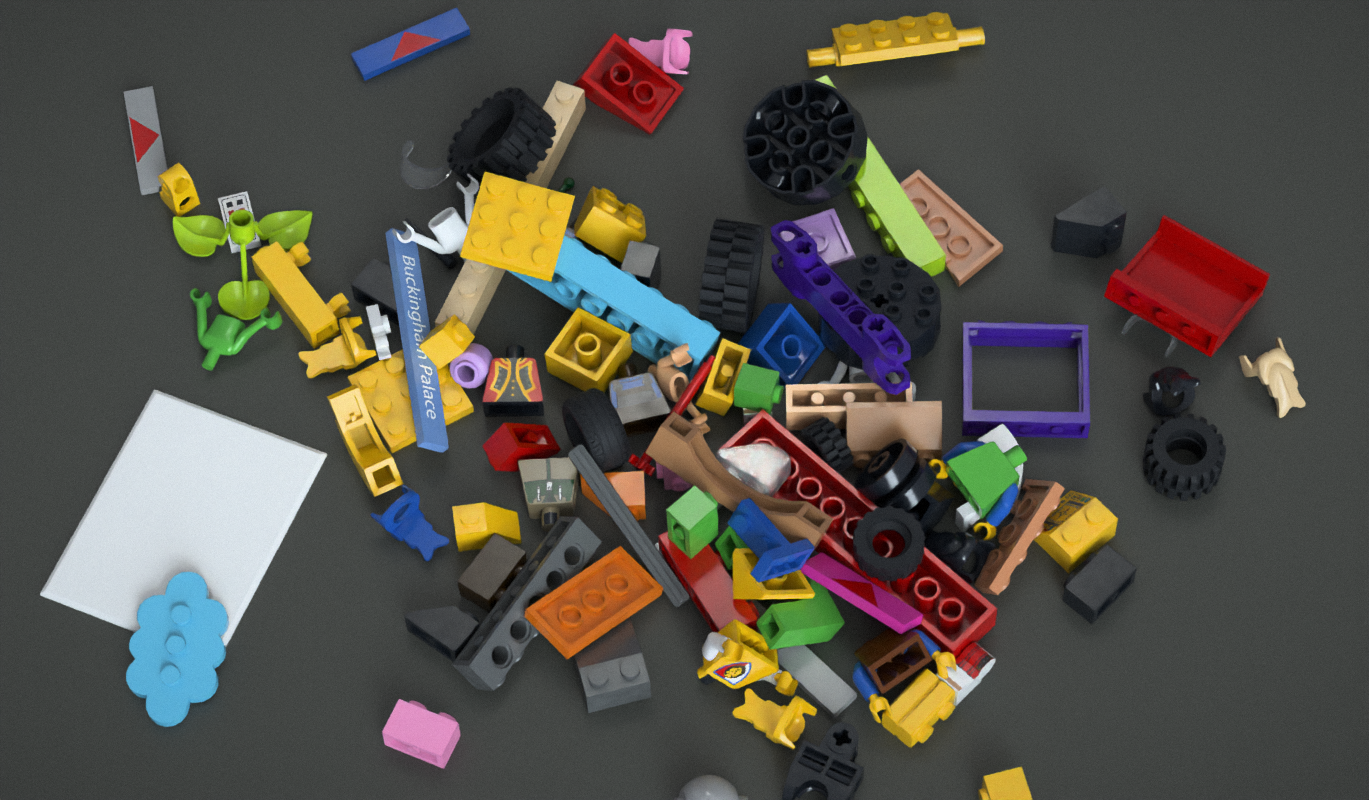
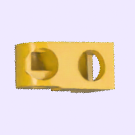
[157,162,200,217]

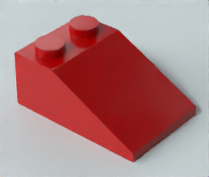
[572,33,684,135]

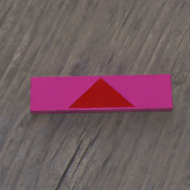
[801,552,923,634]

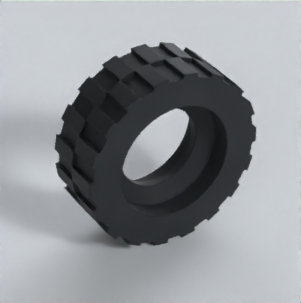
[853,506,925,582]

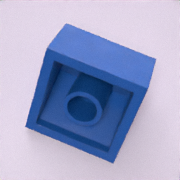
[738,303,825,389]

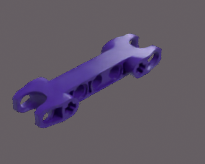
[771,220,911,395]

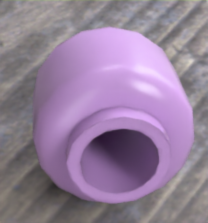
[449,343,493,389]

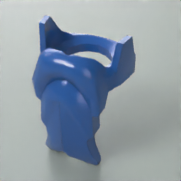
[370,485,449,561]

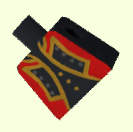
[483,345,544,417]

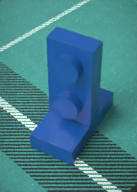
[727,498,815,583]

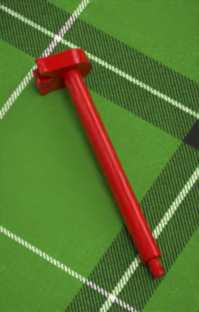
[628,355,716,477]

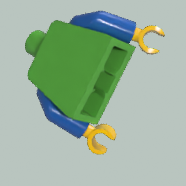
[929,441,1027,540]

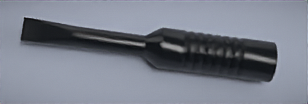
[405,218,458,269]

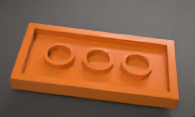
[524,546,663,659]

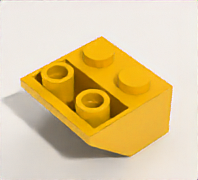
[574,186,646,263]

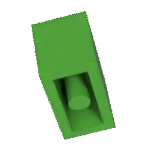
[666,485,719,559]

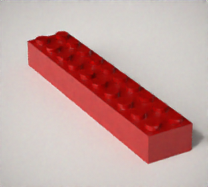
[719,409,997,659]

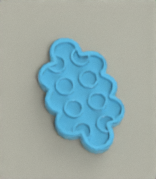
[126,572,229,727]

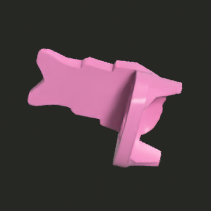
[629,29,693,74]

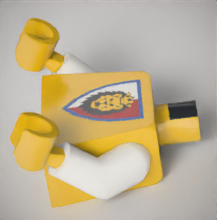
[697,619,798,696]

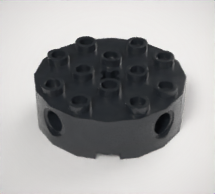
[743,80,868,205]
[818,254,941,370]

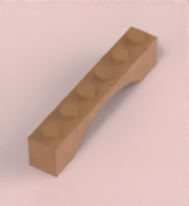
[645,411,834,554]

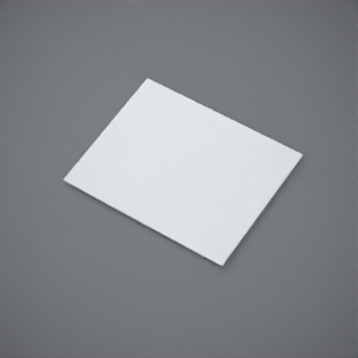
[40,389,327,647]

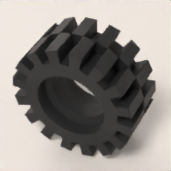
[801,417,854,473]

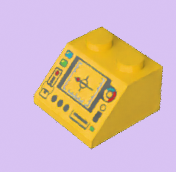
[1033,490,1118,574]

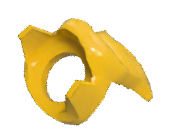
[298,316,376,379]
[732,688,817,750]

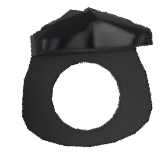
[1143,367,1202,416]
[924,530,996,585]

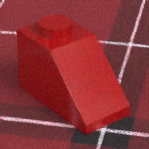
[482,422,561,472]

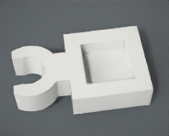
[366,304,391,360]

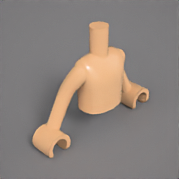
[648,343,711,435]

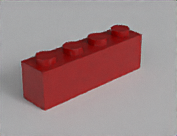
[658,531,760,633]

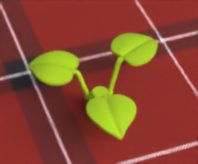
[173,210,313,320]

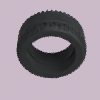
[562,388,630,473]

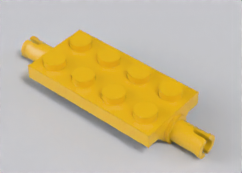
[806,12,985,68]

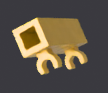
[251,241,351,349]

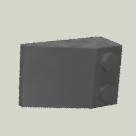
[573,617,651,713]

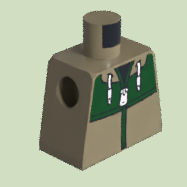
[518,457,580,532]

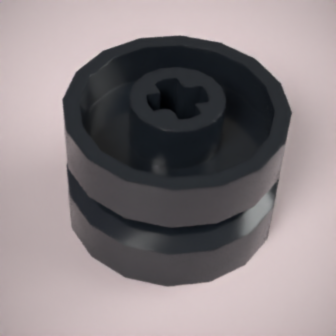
[855,438,937,512]

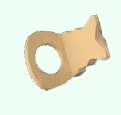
[1239,337,1306,418]

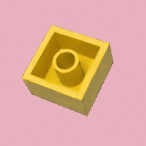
[545,307,633,393]

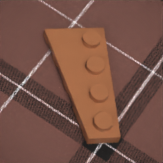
[900,169,1003,287]

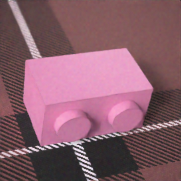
[382,699,461,769]

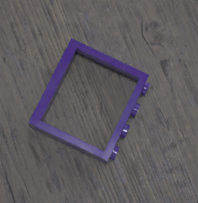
[962,320,1090,438]

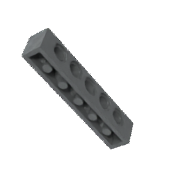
[452,516,602,691]

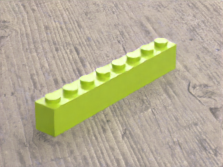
[816,75,946,277]

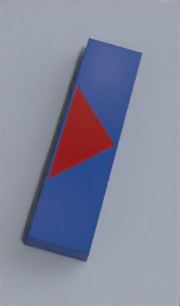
[351,7,470,81]

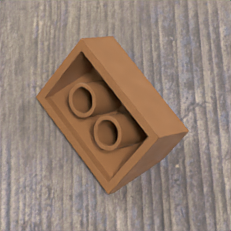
[845,401,942,468]

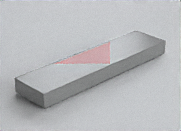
[124,86,168,195]

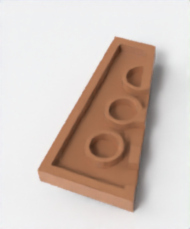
[974,479,1065,595]

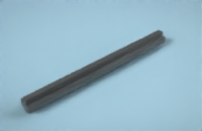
[568,444,690,607]

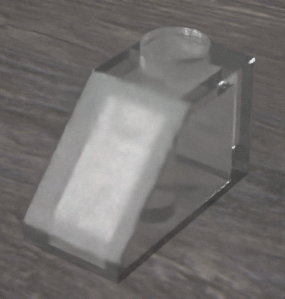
[716,442,791,497]

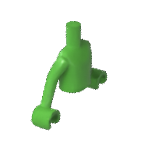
[190,288,282,371]

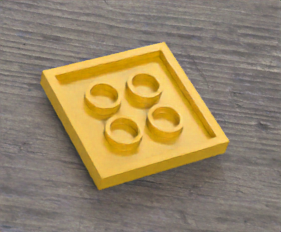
[460,172,575,282]
[347,349,474,454]

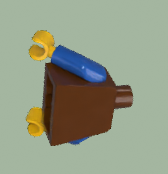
[852,628,957,723]

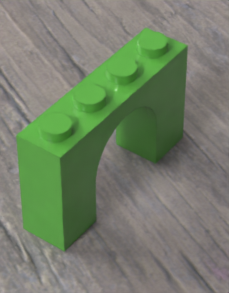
[715,525,845,650]

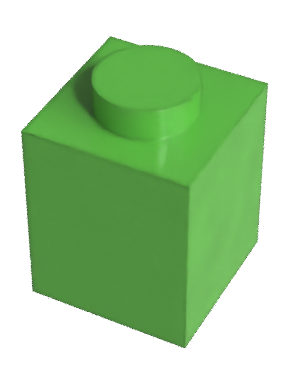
[734,363,784,415]

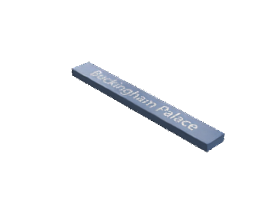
[385,228,449,453]

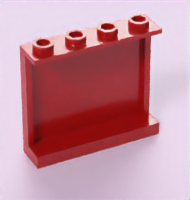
[1104,215,1270,357]

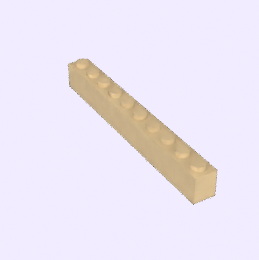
[435,81,586,335]

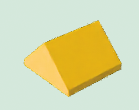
[733,548,815,600]

